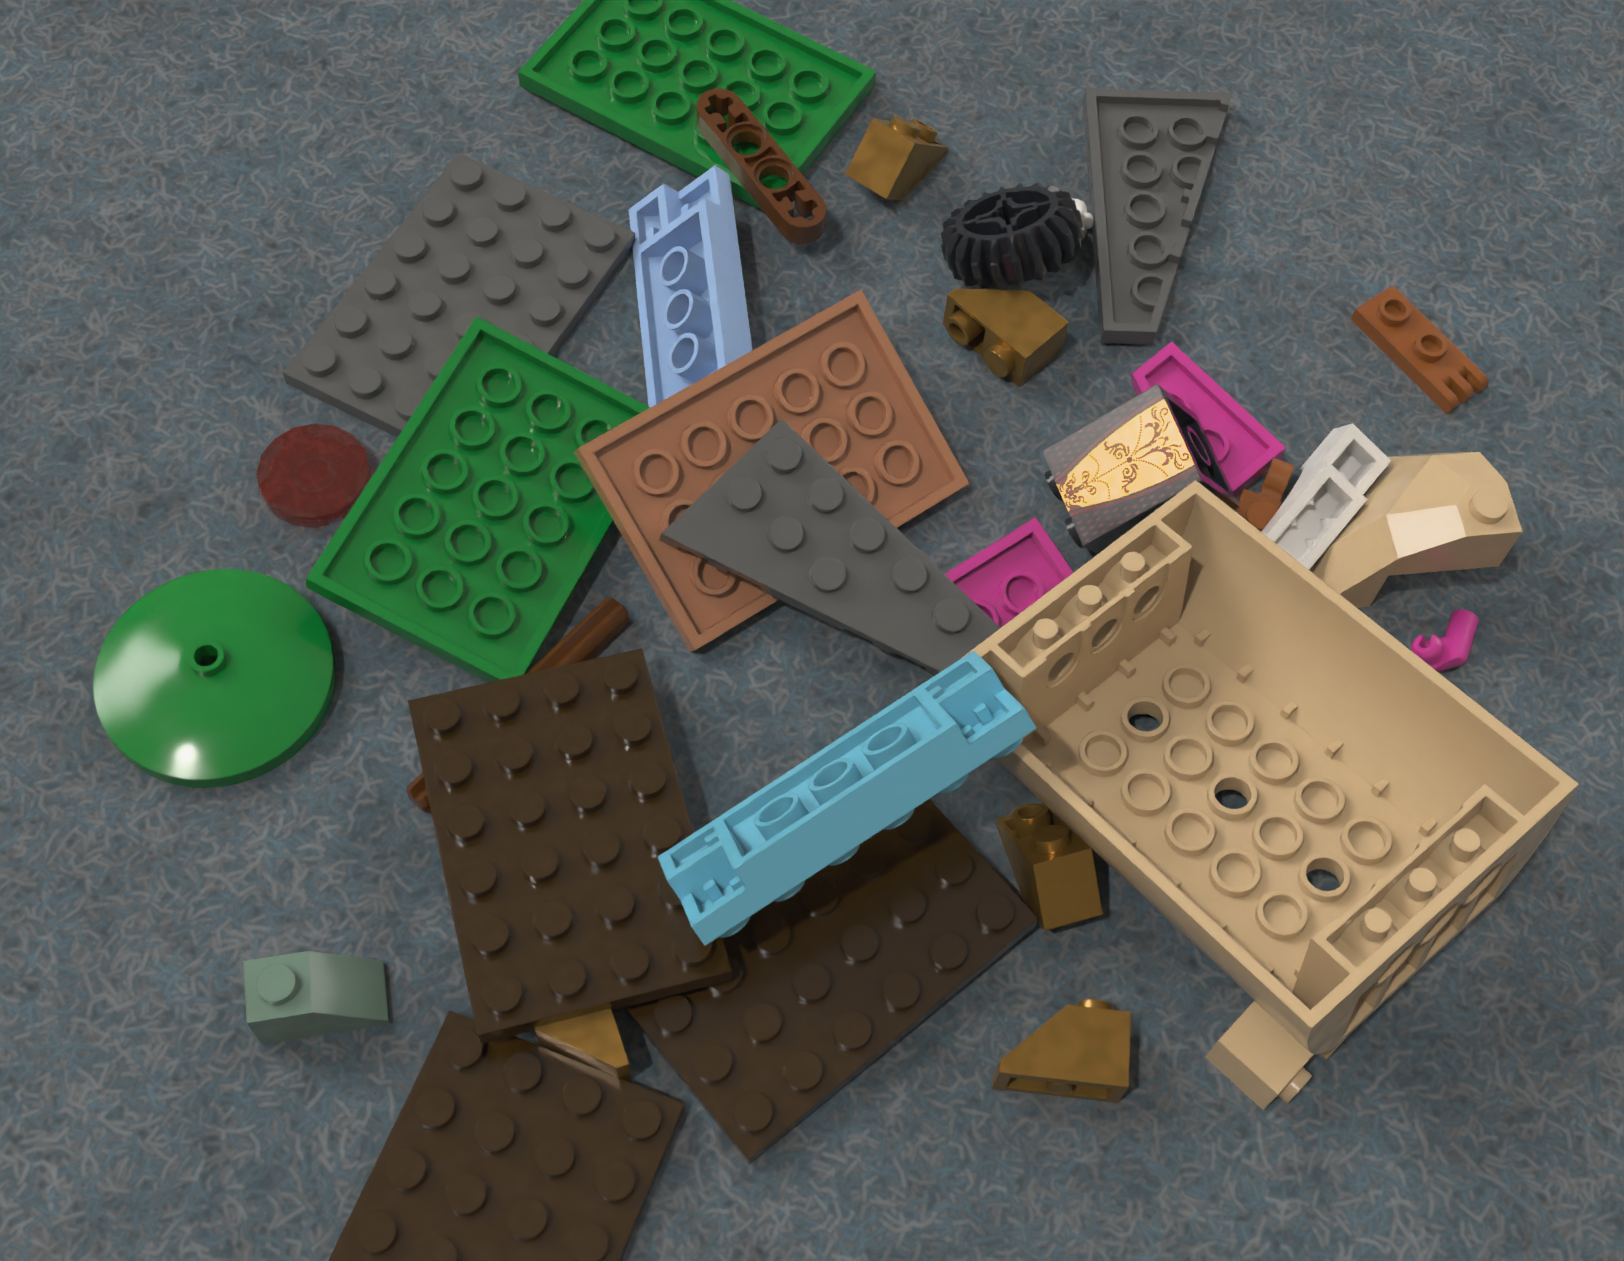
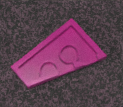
[1131,342,1286,497]
[945,517,1074,628]

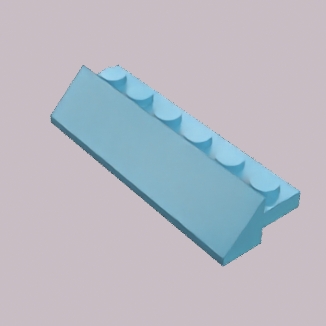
[658,651,1037,946]

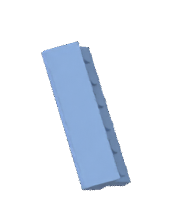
[629,165,752,407]

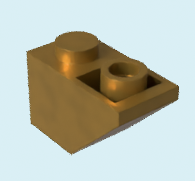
[845,115,949,200]
[942,288,1069,387]
[995,803,1103,931]

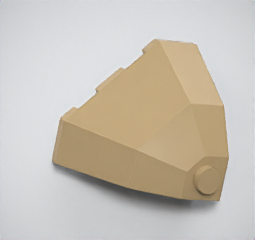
[1309,452,1523,608]

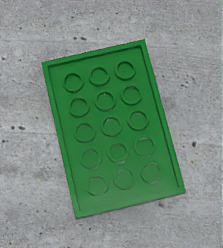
[518,0,876,210]
[306,316,651,683]

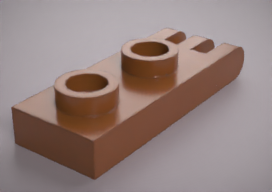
[1351,285,1489,413]

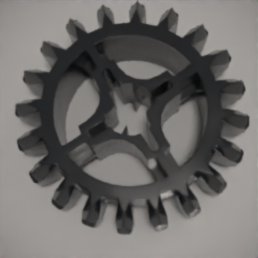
[941,183,1083,290]

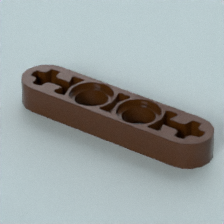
[697,88,826,244]

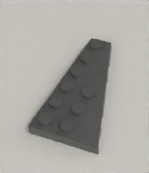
[1083,88,1233,344]
[660,419,1000,676]

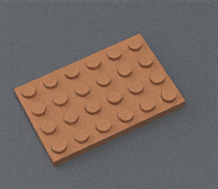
[573,289,969,652]

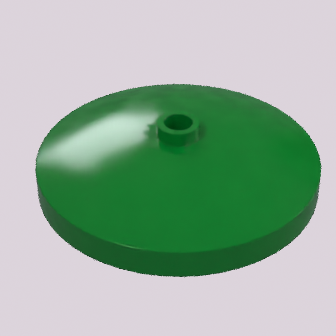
[93,569,336,788]

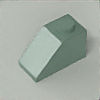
[243,951,390,1044]

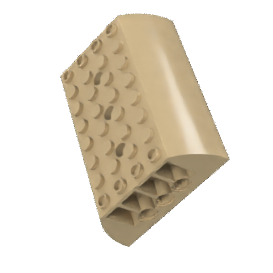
[959,480,1579,1055]

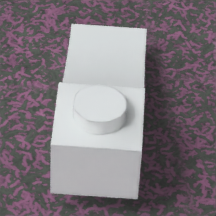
[1262,423,1391,569]

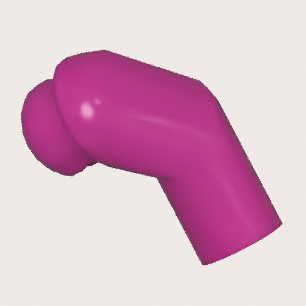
[1411,609,1479,672]

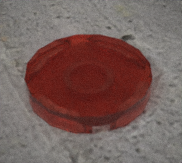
[256,423,372,528]

